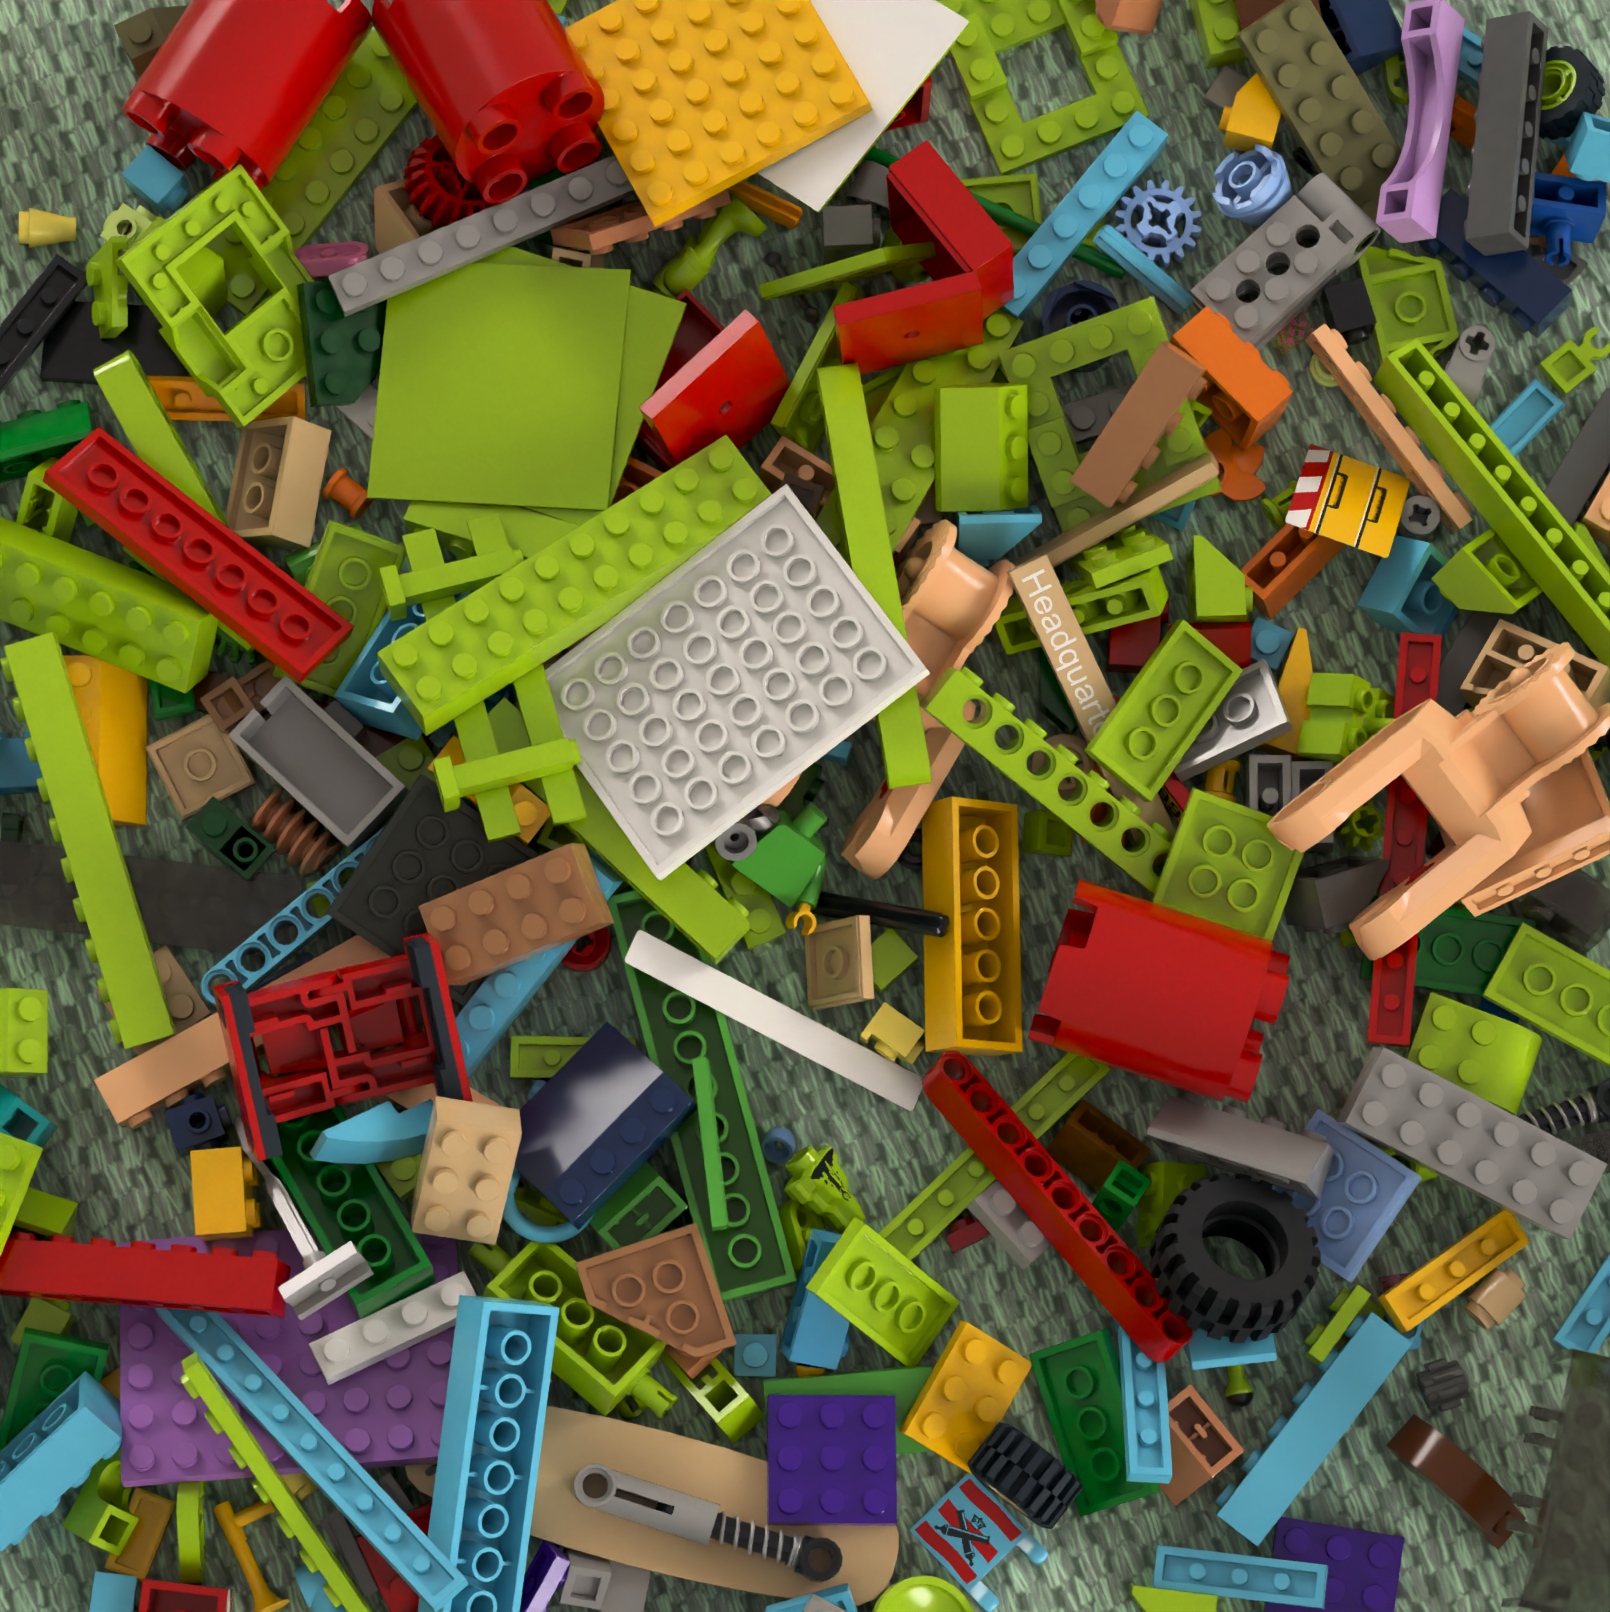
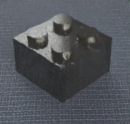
[1517,869,1610,954]

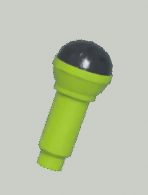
[1224,1364,1254,1407]

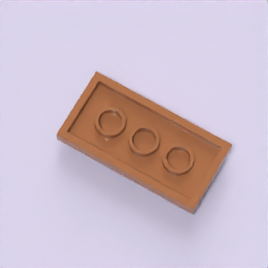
[550,188,731,255]

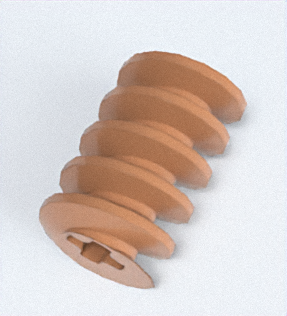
[250,787,343,877]

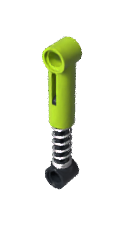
[1383,1078,1610,1183]

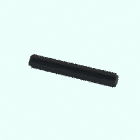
[810,891,950,937]

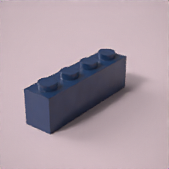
[1418,188,1572,338]

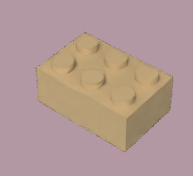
[410,1096,522,1245]

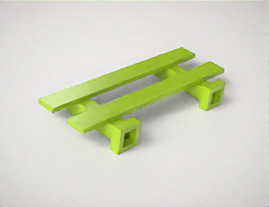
[379,512,587,843]

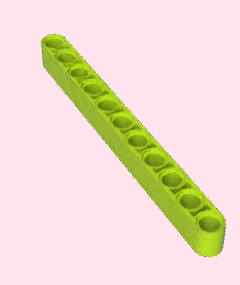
[816,363,931,789]

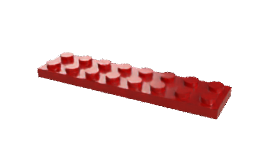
[43,427,354,683]

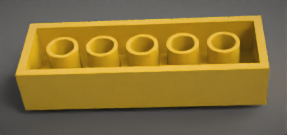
[922,796,1023,1057]

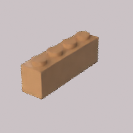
[1069,340,1208,509]

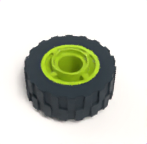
[1539,46,1605,140]

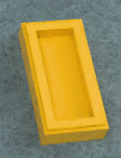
[104,1487,177,1582]

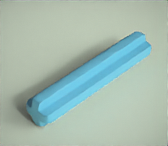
[1093,225,1193,315]

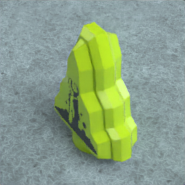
[784,1145,865,1234]

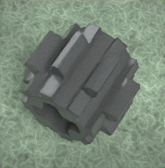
[1416,1358,1469,1412]

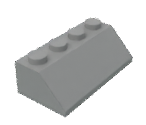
[1146,1093,1335,1199]

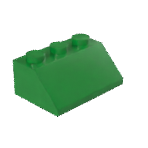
[0,400,97,483]

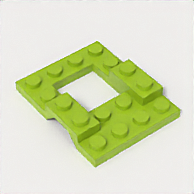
[936,0,1149,176]
[115,164,316,428]
[998,296,1223,533]

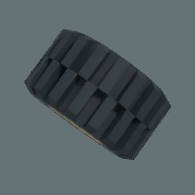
[967,1422,1083,1529]

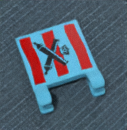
[909,1473,1048,1612]

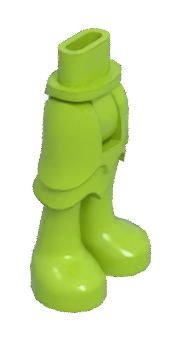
[651,192,767,299]

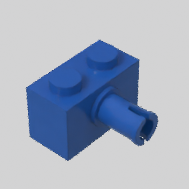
[1530,172,1606,267]

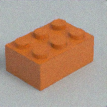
[1170,306,1293,451]

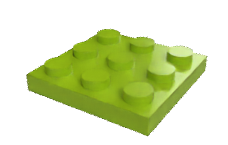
[1151,787,1305,941]

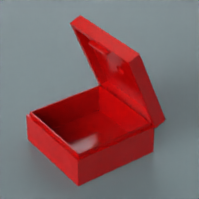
[833,140,1014,375]
[636,289,791,472]

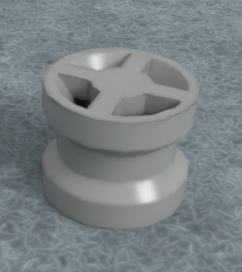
[1397,495,1441,541]

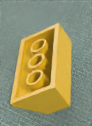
[63,655,148,826]

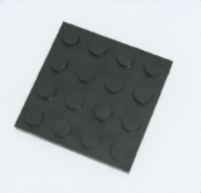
[325,774,540,1007]

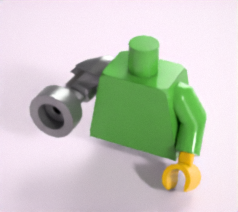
[714,803,827,935]

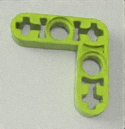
[176,1481,207,1585]

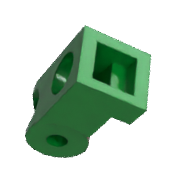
[1092,1159,1152,1233]

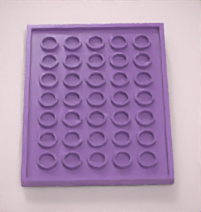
[119,1220,459,1487]

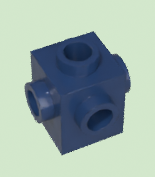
[164,1093,233,1157]

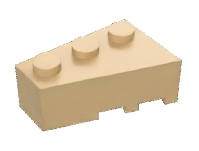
[1460,618,1610,709]

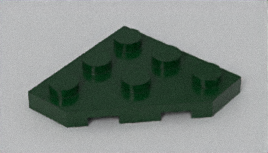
[297,282,387,407]

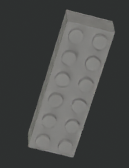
[1336,1047,1607,1240]

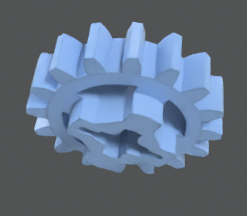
[1114,180,1202,269]

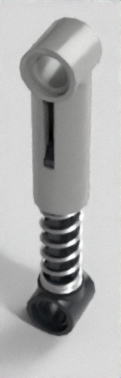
[574,1464,843,1583]

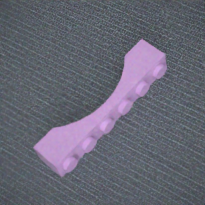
[1376,0,1465,243]

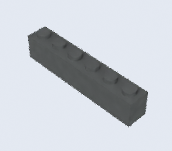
[1464,11,1549,256]

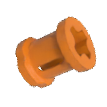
[322,467,374,520]

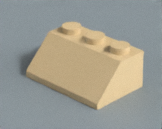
[225,416,331,550]

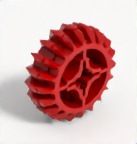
[403,134,497,227]

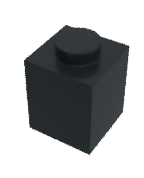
[1319,277,1377,346]

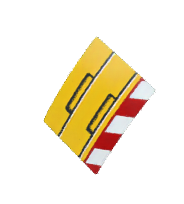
[1285,443,1410,558]

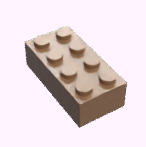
[418,843,614,986]

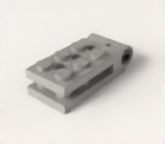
[1190,172,1381,351]

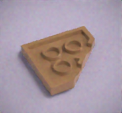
[575,1223,737,1359]

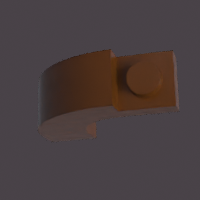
[1386,1414,1526,1550]

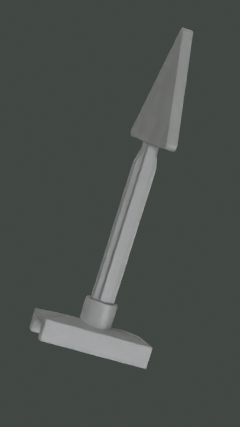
[233,1115,374,1320]

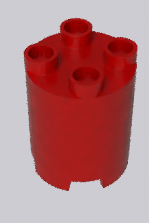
[121,0,373,191]
[372,0,604,204]
[1027,879,1290,1103]

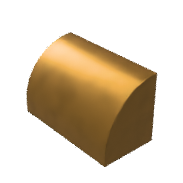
[1046,1099,1151,1192]

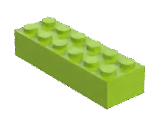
[0,517,219,693]

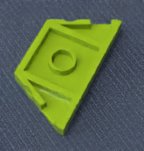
[1356,246,1460,365]

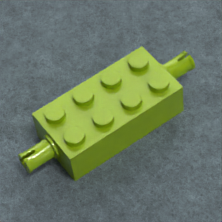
[468,1241,678,1418]

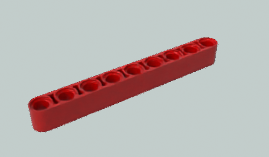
[922,1051,1193,1362]

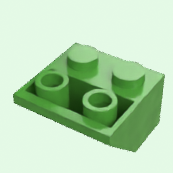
[589,1161,688,1250]

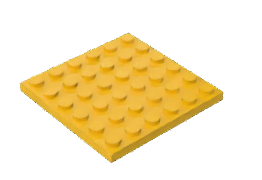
[565,0,872,227]

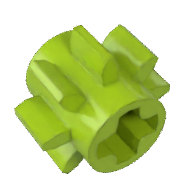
[1334,801,1385,852]

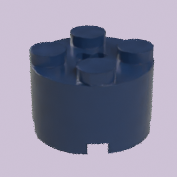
[1039,280,1120,372]

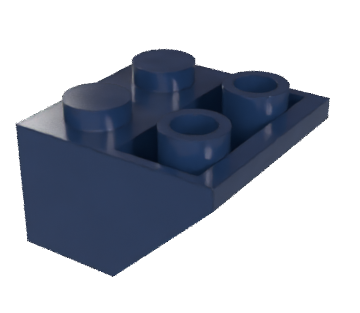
[1318,0,1403,76]

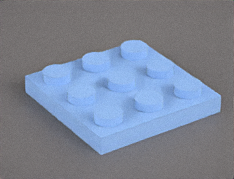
[1272,1109,1422,1283]

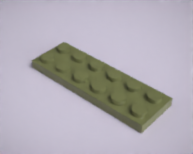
[1235,0,1401,228]

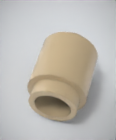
[1463,1268,1526,1331]

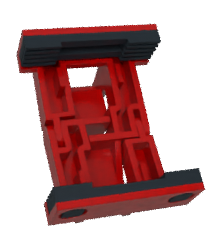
[212,933,473,1161]

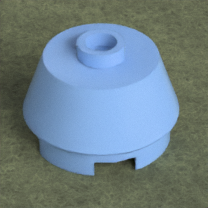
[1212,144,1293,226]

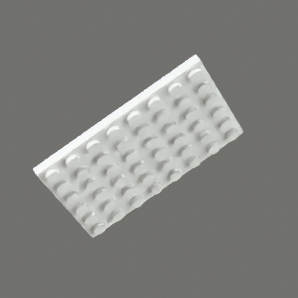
[545,484,930,881]

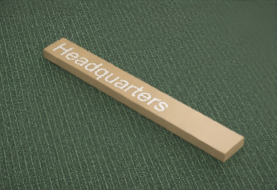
[1007,553,1176,867]

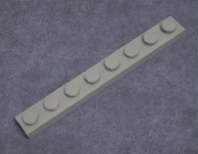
[328,155,636,317]

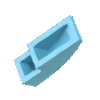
[309,1099,434,1164]

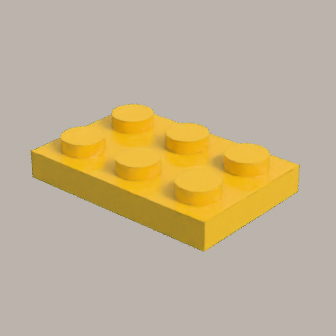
[899,1320,1032,1474]

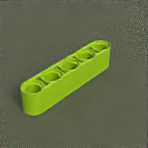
[93,350,227,527]

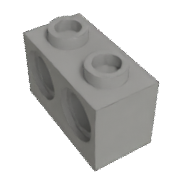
[821,205,881,265]

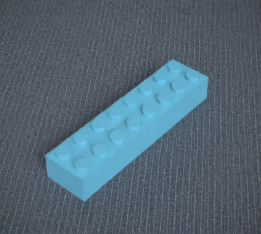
[418,1295,559,1612]

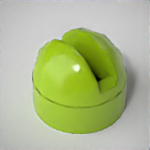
[615,1394,647,1419]

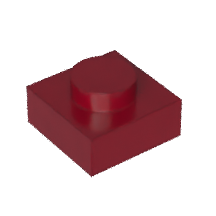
[945,1215,991,1254]

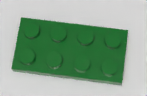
[1359,896,1536,997]
[1029,1328,1160,1517]

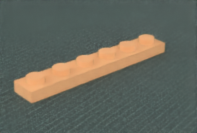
[1305,323,1473,535]

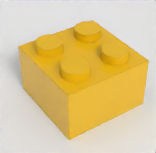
[190,1146,262,1241]

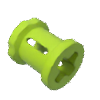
[1260,479,1298,532]

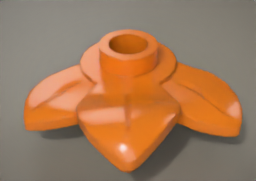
[1204,428,1266,502]

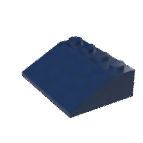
[514,1022,697,1230]

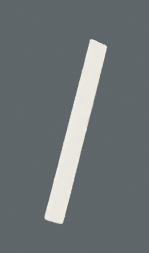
[625,930,922,1111]

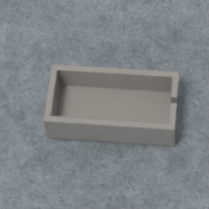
[228,675,409,853]

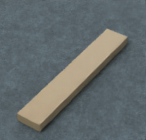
[1011,451,1219,590]

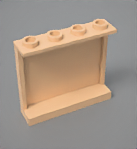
[1436,747,1610,917]

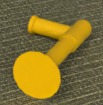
[212,1500,290,1612]

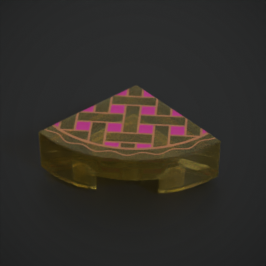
[1275,312,1315,357]

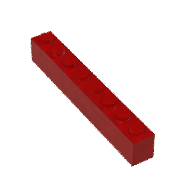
[0,1232,291,1318]

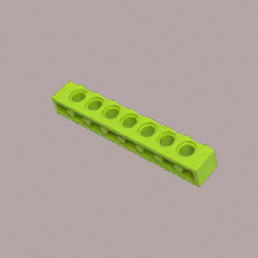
[919,666,1173,895]

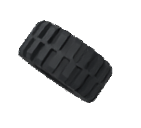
[1149,1173,1321,1343]

